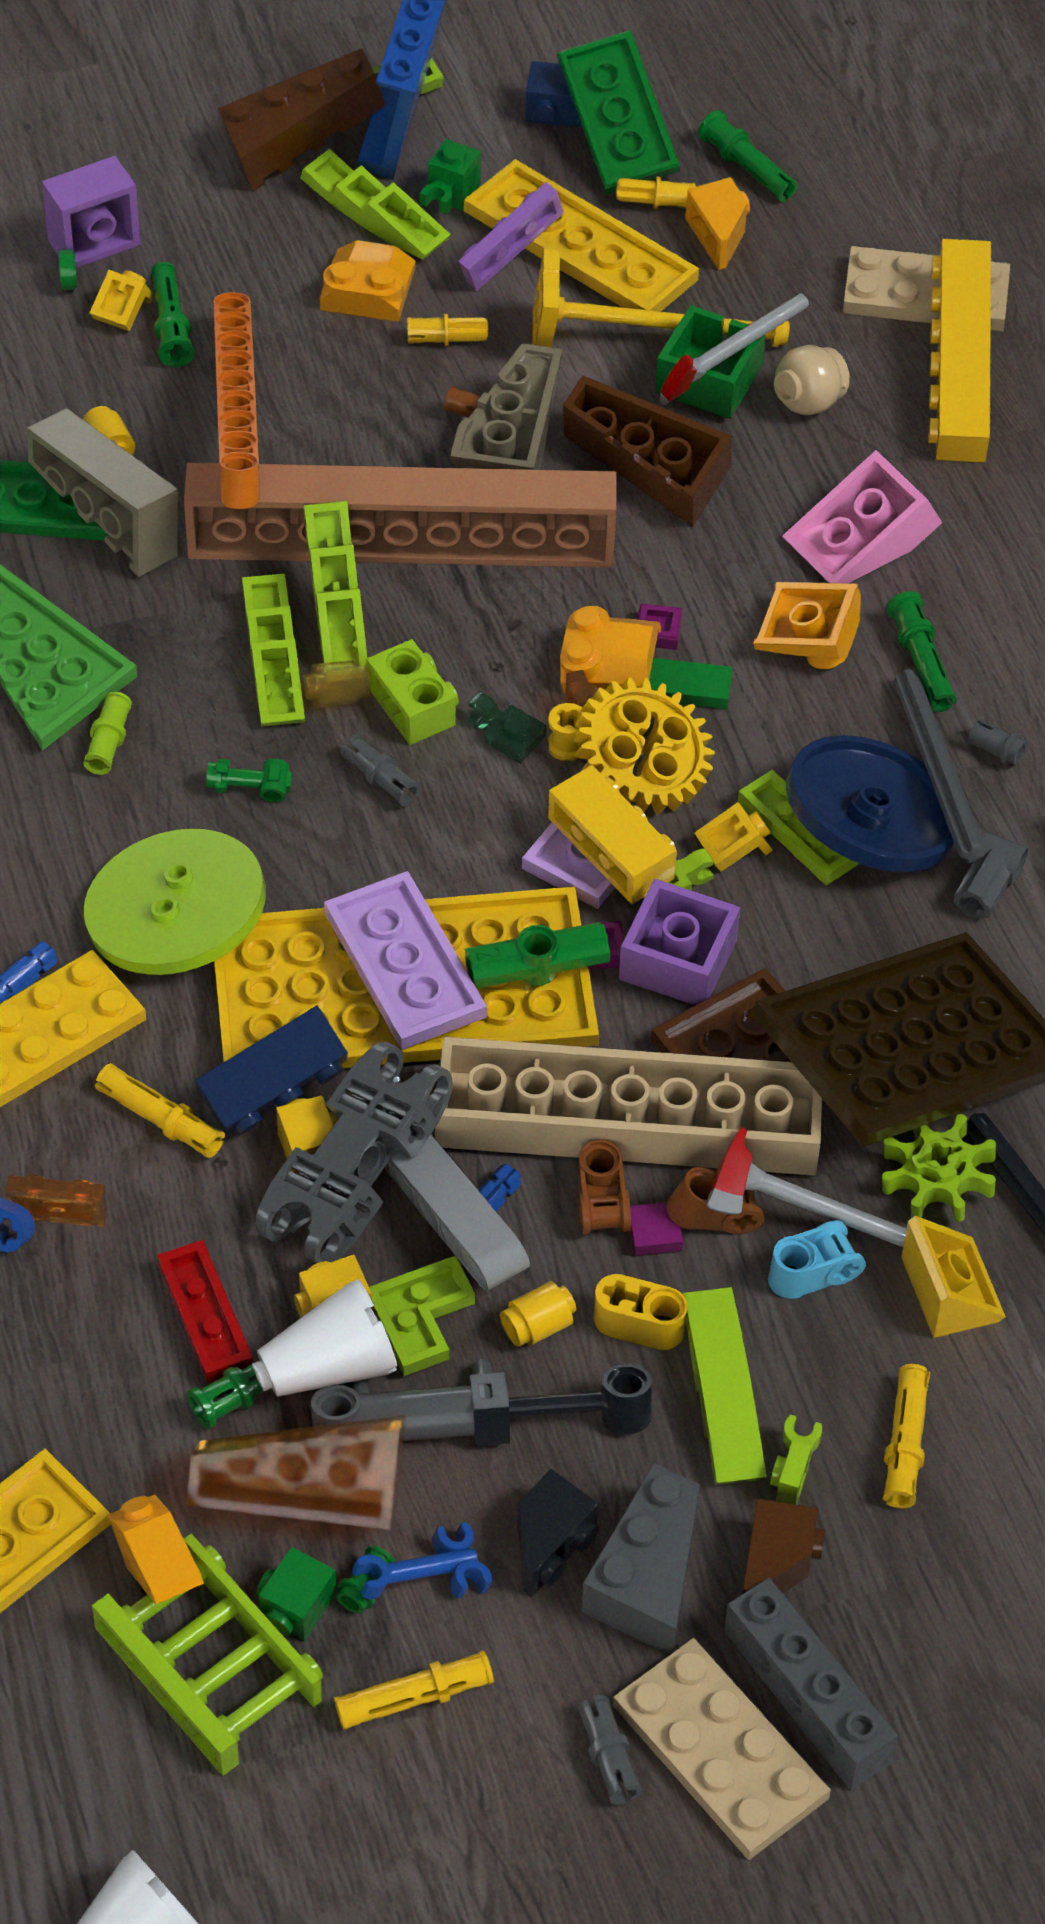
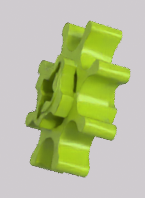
[882,1114,996,1222]

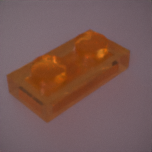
[5,1175,108,1227]

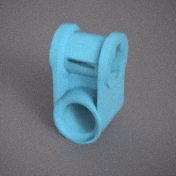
[768,1220,866,1299]

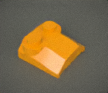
[320,240,416,322]
[753,582,861,669]
[560,606,661,694]

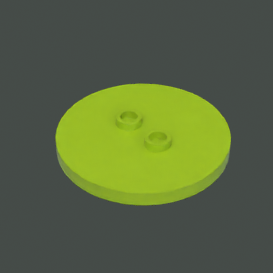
[84,829,266,975]

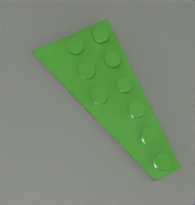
[0,564,138,751]

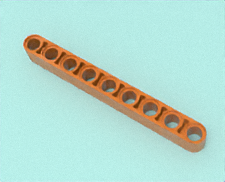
[214,292,260,509]

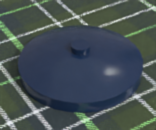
[786,735,954,872]

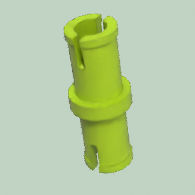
[83,692,132,775]

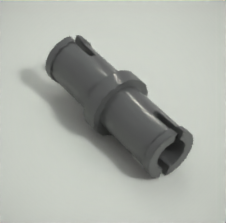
[341,734,421,806]
[577,1695,642,1805]

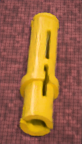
[95,1063,225,1158]
[883,1364,930,1509]
[334,1651,494,1730]

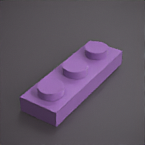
[458,182,564,291]

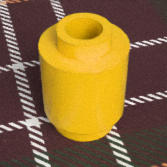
[83,406,135,455]
[500,1281,577,1347]

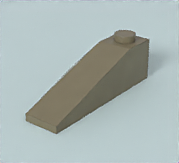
[450,343,563,470]

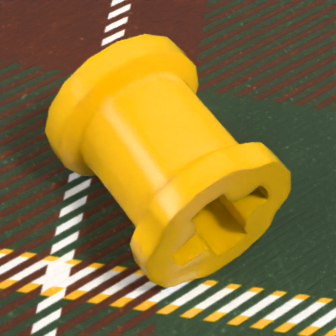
[548,703,582,761]

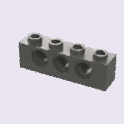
[724,1577,898,1791]

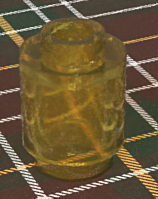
[303,660,370,708]

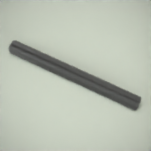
[894,669,986,863]

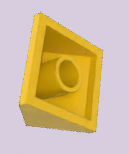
[901,1216,1006,1338]

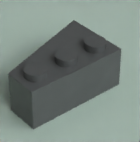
[581,1463,700,1655]

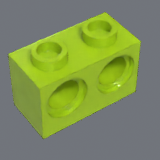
[366,639,459,745]

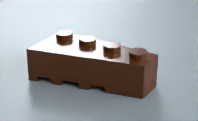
[218,48,385,191]
[563,375,732,527]

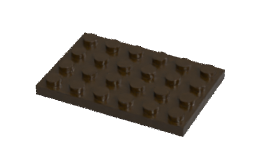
[751,932,1045,1147]

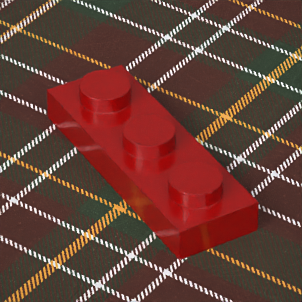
[157,1240,253,1383]

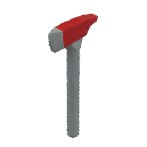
[660,293,809,406]
[707,1127,907,1247]

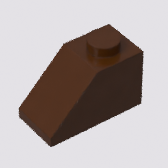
[743,1499,825,1594]

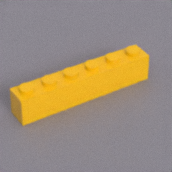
[928,239,991,463]

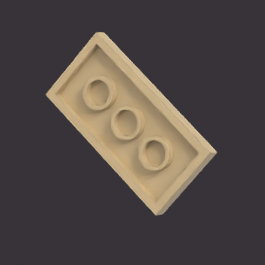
[843,246,1010,331]
[613,1638,831,1860]

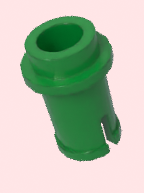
[337,1546,395,1614]

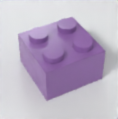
[42,156,141,268]
[619,878,741,1005]

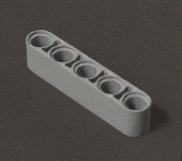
[384,1131,530,1292]

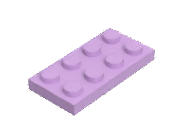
[324,871,487,1050]

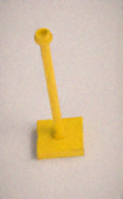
[532,249,789,348]

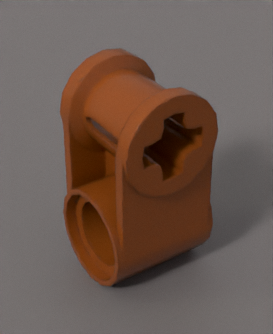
[577,1140,631,1235]
[666,1167,765,1234]

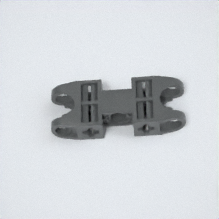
[256,1042,453,1264]

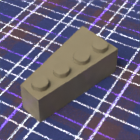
[27,408,179,577]

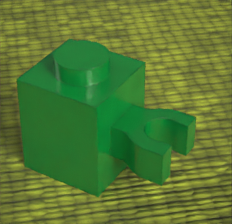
[420,139,481,215]

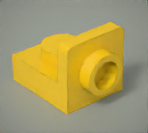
[90,270,154,332]
[694,802,773,872]

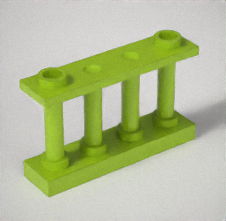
[92,1533,323,1776]

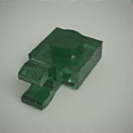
[467,692,547,764]

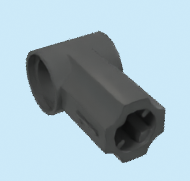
[954,831,1028,920]

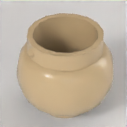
[774,345,849,416]

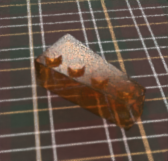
[187,1415,406,1530]

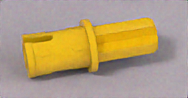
[616,177,696,209]
[407,314,488,346]

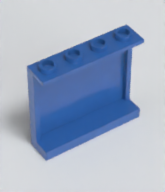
[356,0,446,180]

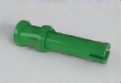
[697,110,798,202]
[150,262,195,367]
[885,591,957,712]
[187,1360,264,1430]

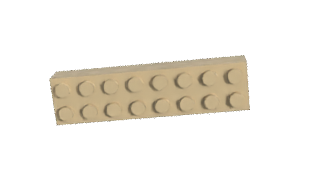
[435,1037,822,1176]

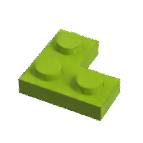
[369,1255,475,1376]

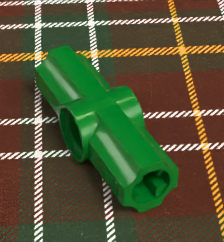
[465,922,610,989]

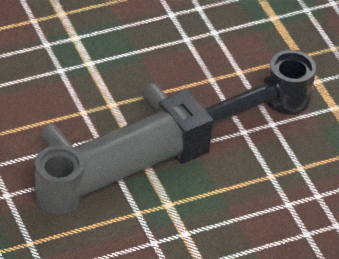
[311,1359,652,1456]

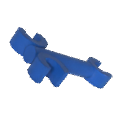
[352,1522,492,1599]

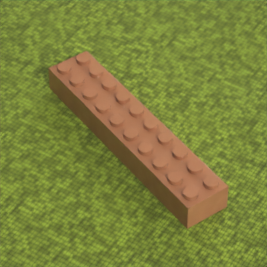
[184,463,616,568]

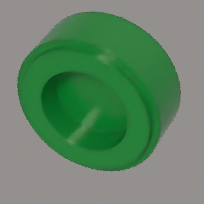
[58,249,77,291]

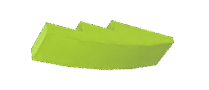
[300,149,451,260]
[303,500,367,680]
[242,573,305,727]
[683,1287,767,1486]

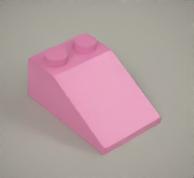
[782,450,943,583]

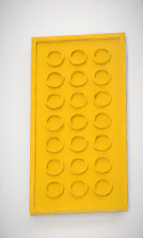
[214,886,599,1068]

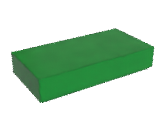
[649,658,733,710]

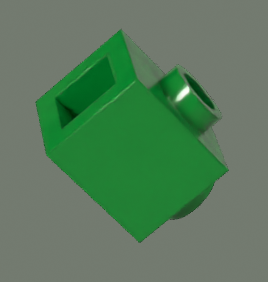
[256,1547,337,1642]

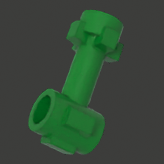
[206,758,292,803]

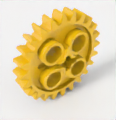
[572,677,715,815]

